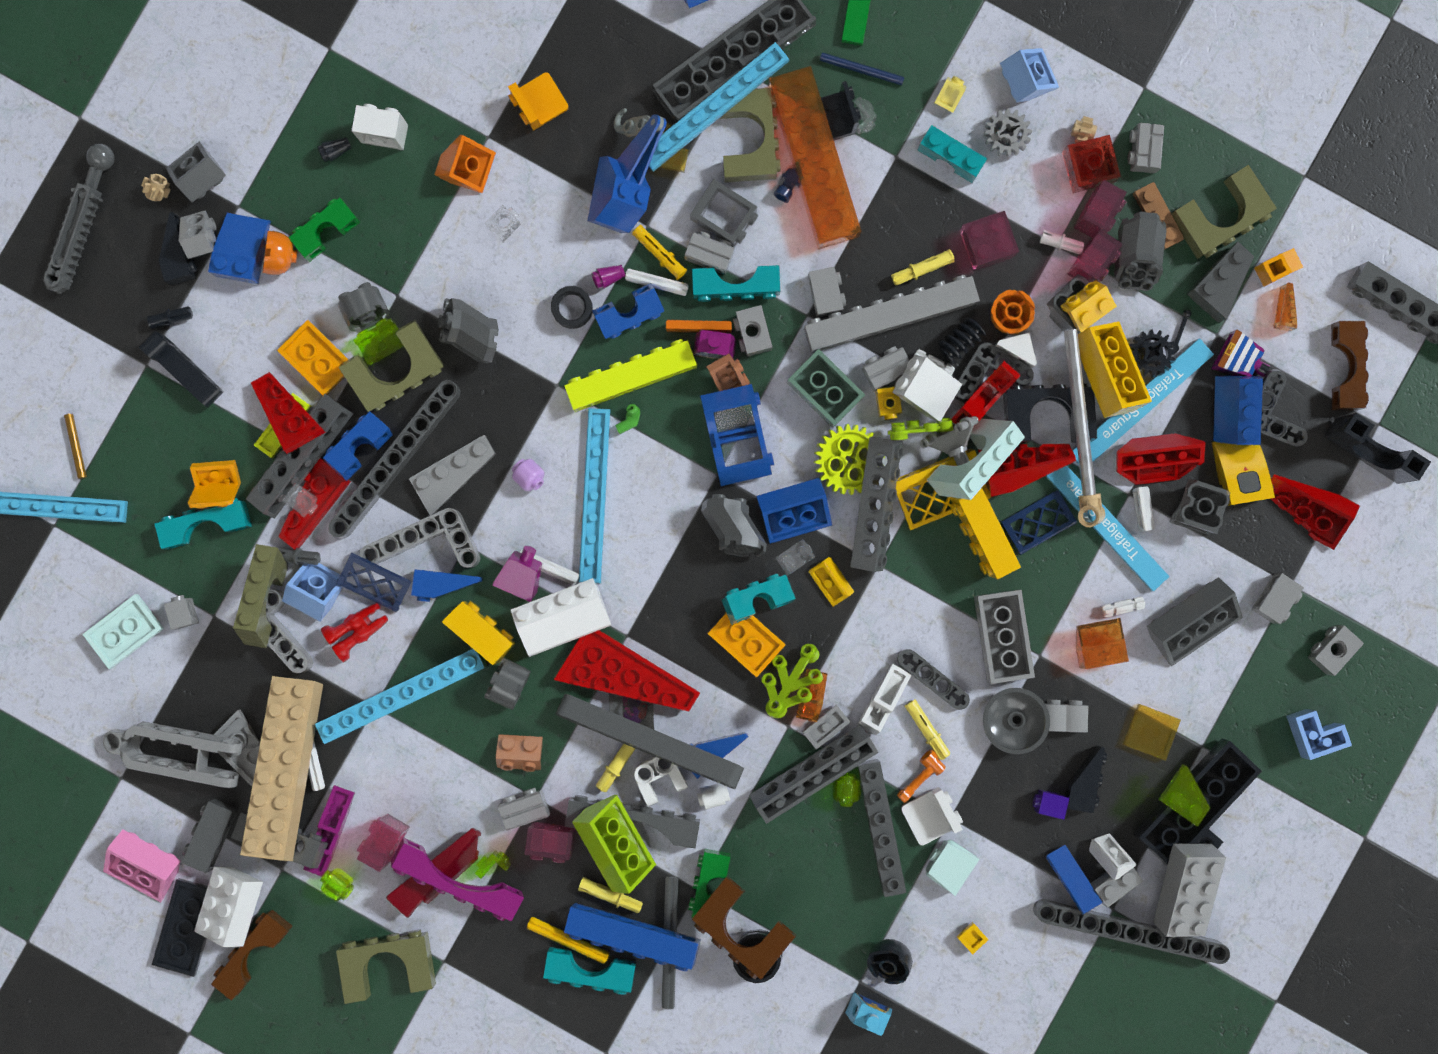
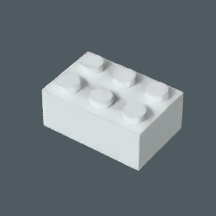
[194,867,263,947]

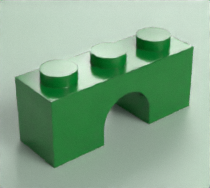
[288,197,360,262]
[688,849,730,918]

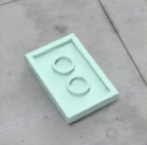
[82,594,164,669]

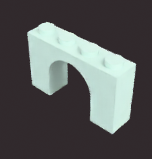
[927,419,1025,500]

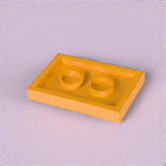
[277,320,348,395]
[708,613,786,677]

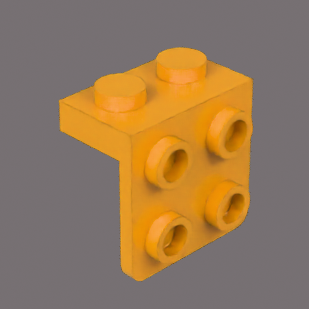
[508,73,569,131]
[188,460,241,509]

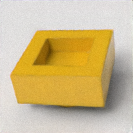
[956,922,989,955]

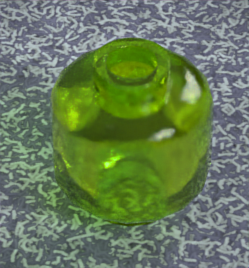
[832,773,861,807]
[320,868,355,902]

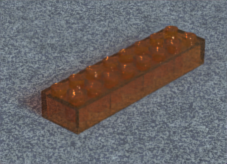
[768,66,862,249]

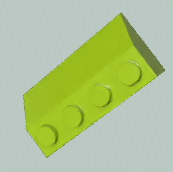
[572,795,656,894]

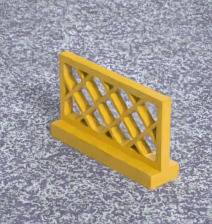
[895,449,991,530]

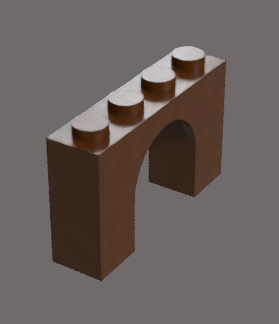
[692,876,797,979]

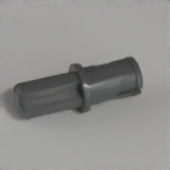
[279,548,321,565]

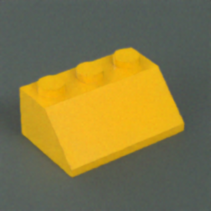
[442,601,515,665]

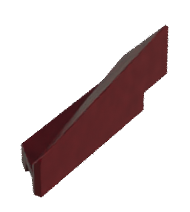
[386,828,481,918]

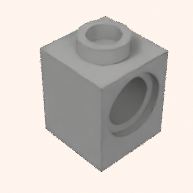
[164,595,199,630]

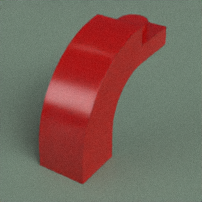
[950,361,1021,426]

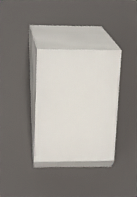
[994,333,1037,369]

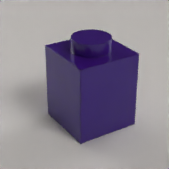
[1033,789,1069,820]

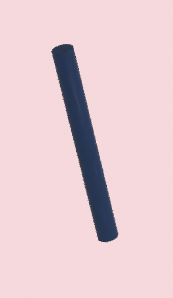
[820,52,904,85]

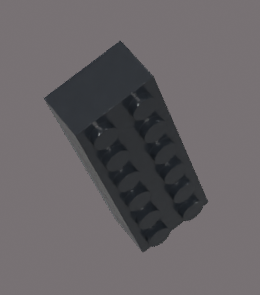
[1133,738,1262,866]

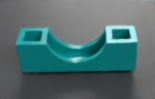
[692,265,781,302]
[155,498,252,550]
[543,947,636,995]

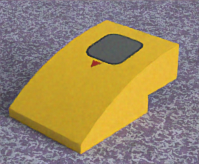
[1212,442,1275,506]

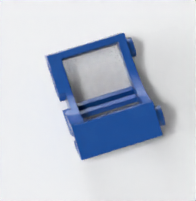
[701,384,774,486]

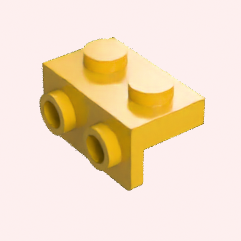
[1061,281,1117,332]

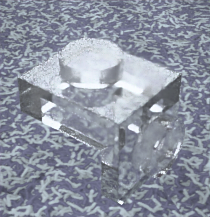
[853,96,877,135]
[282,482,318,517]
[775,539,815,576]

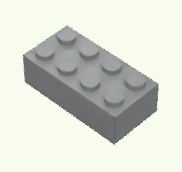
[974,590,1035,684]
[1153,844,1226,937]

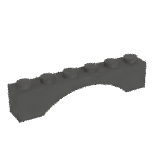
[565,795,700,849]

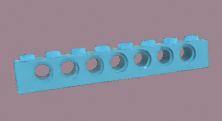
[315,649,488,744]

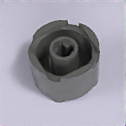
[338,282,389,331]
[484,658,531,710]

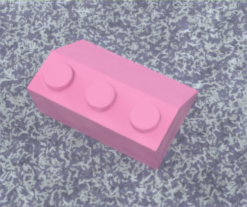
[103,829,181,903]

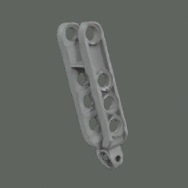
[103,721,243,788]

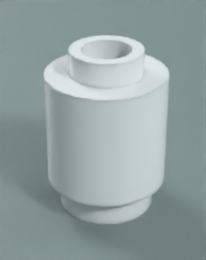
[697,783,731,810]

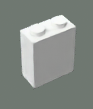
[893,355,962,421]

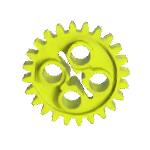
[813,424,885,495]

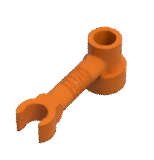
[897,749,946,803]

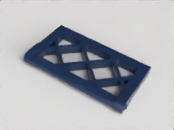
[1001,490,1077,555]
[336,552,412,613]

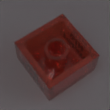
[1062,135,1121,193]

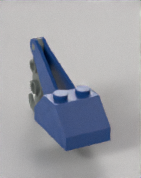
[587,108,667,233]

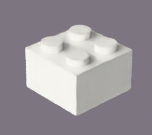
[352,104,408,150]

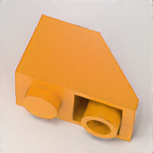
[1254,248,1303,287]

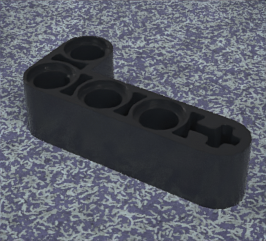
[139,331,224,408]

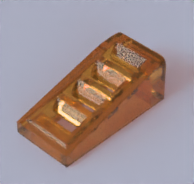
[1274,283,1297,331]

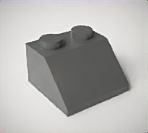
[166,141,226,202]

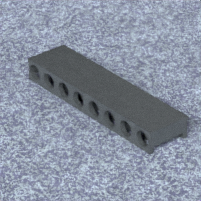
[652,0,816,123]

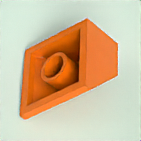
[434,135,496,193]

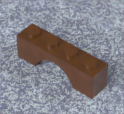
[1331,321,1369,411]
[211,910,293,1001]

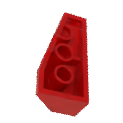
[978,444,1076,497]
[1270,474,1360,550]

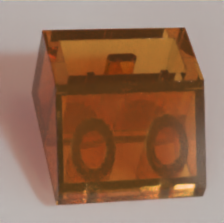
[1076,618,1129,669]

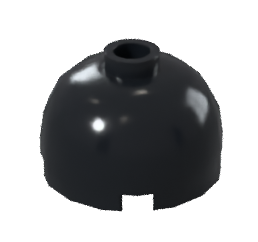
[867,939,913,985]

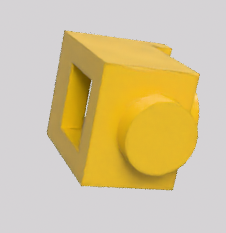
[875,387,902,420]

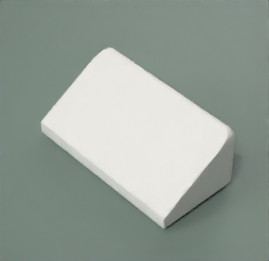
[1132,487,1155,532]
[1089,833,1136,880]

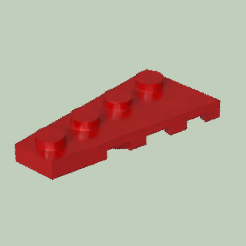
[250,372,326,454]
[278,458,351,550]

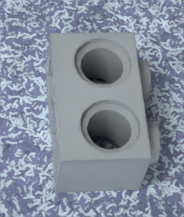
[179,210,216,259]

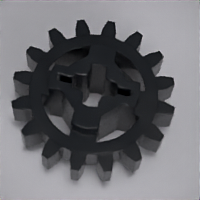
[1129,329,1177,378]

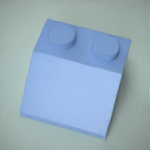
[1000,48,1059,102]
[282,563,347,622]

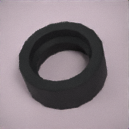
[551,286,593,329]

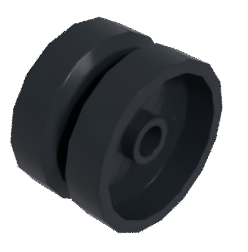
[733,929,783,983]

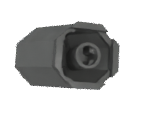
[1114,212,1167,291]
[438,298,499,364]
[701,494,767,557]

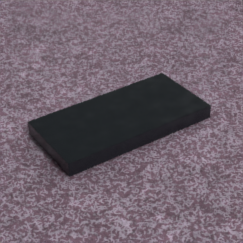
[152,878,208,977]

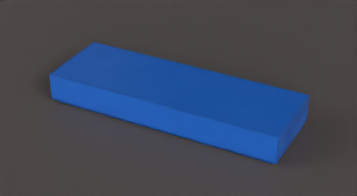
[1046,845,1102,915]

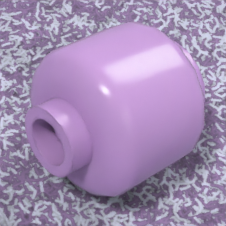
[512,459,545,491]

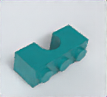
[917,125,987,183]
[722,574,796,625]

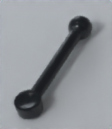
[1171,310,1192,352]

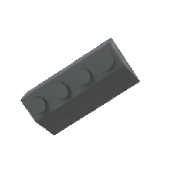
[1147,577,1243,667]

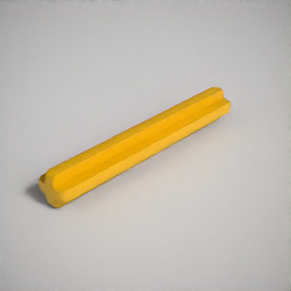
[527,917,609,964]

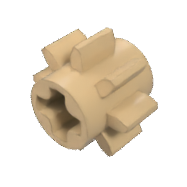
[1071,116,1097,145]
[141,174,170,201]

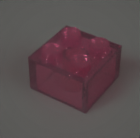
[1073,180,1127,240]
[960,211,1019,271]
[1067,230,1123,283]
[357,814,410,872]
[525,822,576,863]

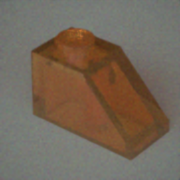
[796,668,828,722]

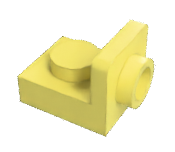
[934,76,967,113]

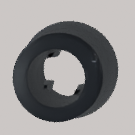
[317,137,352,163]

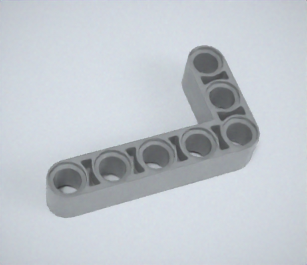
[359,508,480,568]

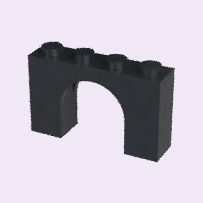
[1003,383,1097,444]
[1325,413,1431,484]

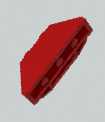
[1116,433,1205,485]

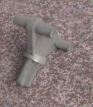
[920,416,979,466]

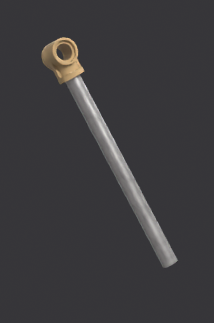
[1064,329,1105,527]

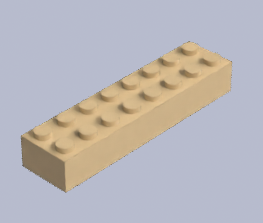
[240,676,323,861]

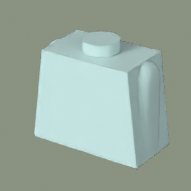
[926,840,980,896]

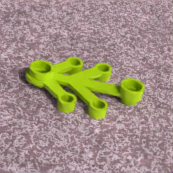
[887,417,953,440]
[762,644,823,719]

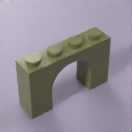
[720,88,781,183]
[1171,165,1277,259]
[339,319,443,412]
[233,544,288,648]
[336,929,436,1004]

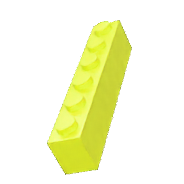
[564,339,697,412]

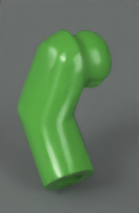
[615,404,641,434]

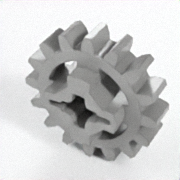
[984,108,1032,157]

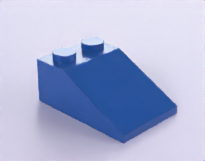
[208,213,271,284]

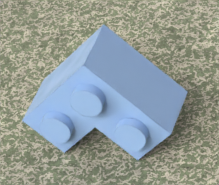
[1286,709,1352,760]

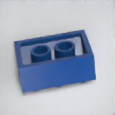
[1213,376,1263,445]
[757,478,832,543]

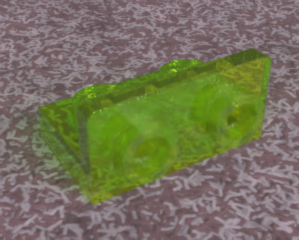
[353,318,404,366]

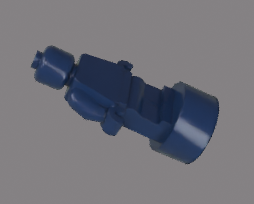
[774,163,804,203]

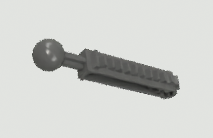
[43,144,115,294]

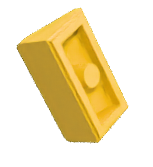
[808,557,854,607]

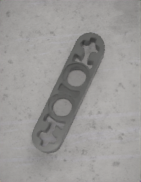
[897,649,970,710]

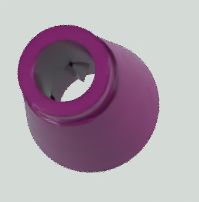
[591,265,625,289]

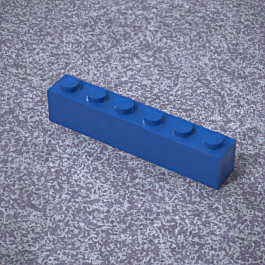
[564,903,701,971]

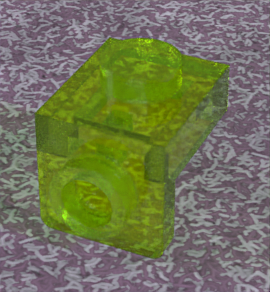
[475,850,511,879]

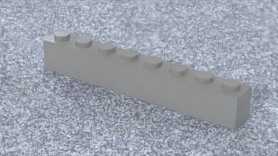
[804,275,980,354]

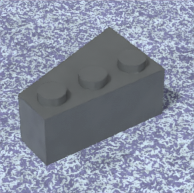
[1187,242,1254,323]

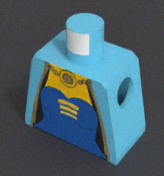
[845,992,892,1036]

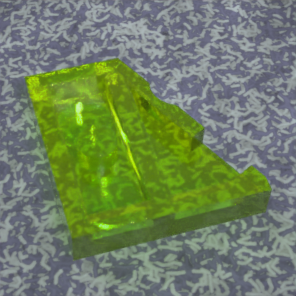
[1158,764,1210,826]

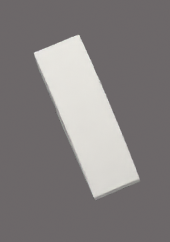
[857,664,911,735]

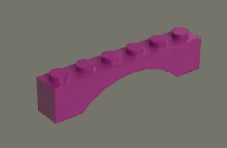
[391,837,524,921]

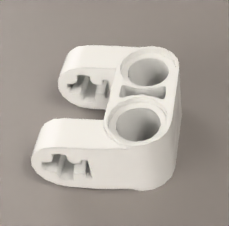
[634,757,688,807]

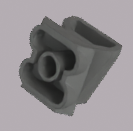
[1046,274,1089,334]
[1169,479,1230,535]

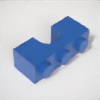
[592,283,664,339]
[323,412,393,481]

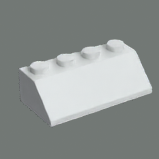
[511,578,611,657]

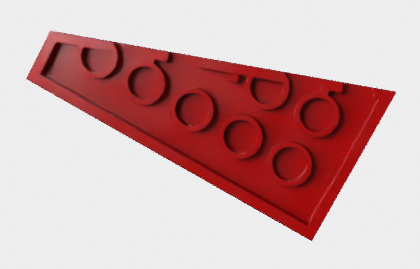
[554,630,700,712]

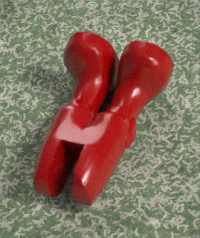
[320,603,388,663]

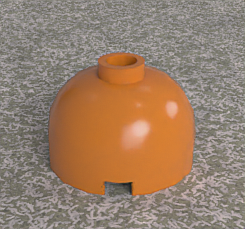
[262,231,297,275]
[990,290,1035,334]

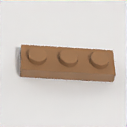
[1133,182,1184,250]

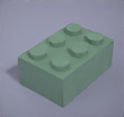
[787,349,865,428]

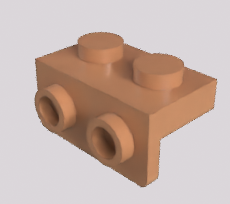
[706,354,750,392]
[496,735,543,772]

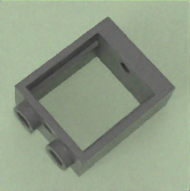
[690,179,758,247]

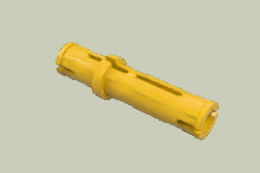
[632,225,687,280]

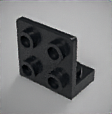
[818,81,861,141]

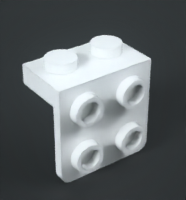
[901,787,963,845]

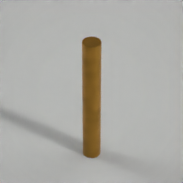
[64,414,87,479]

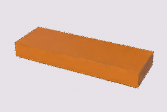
[666,320,732,333]

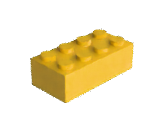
[1078,321,1152,418]
[950,488,1021,580]

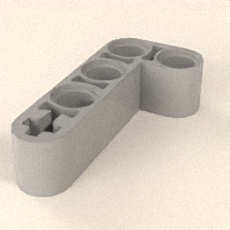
[266,590,313,673]

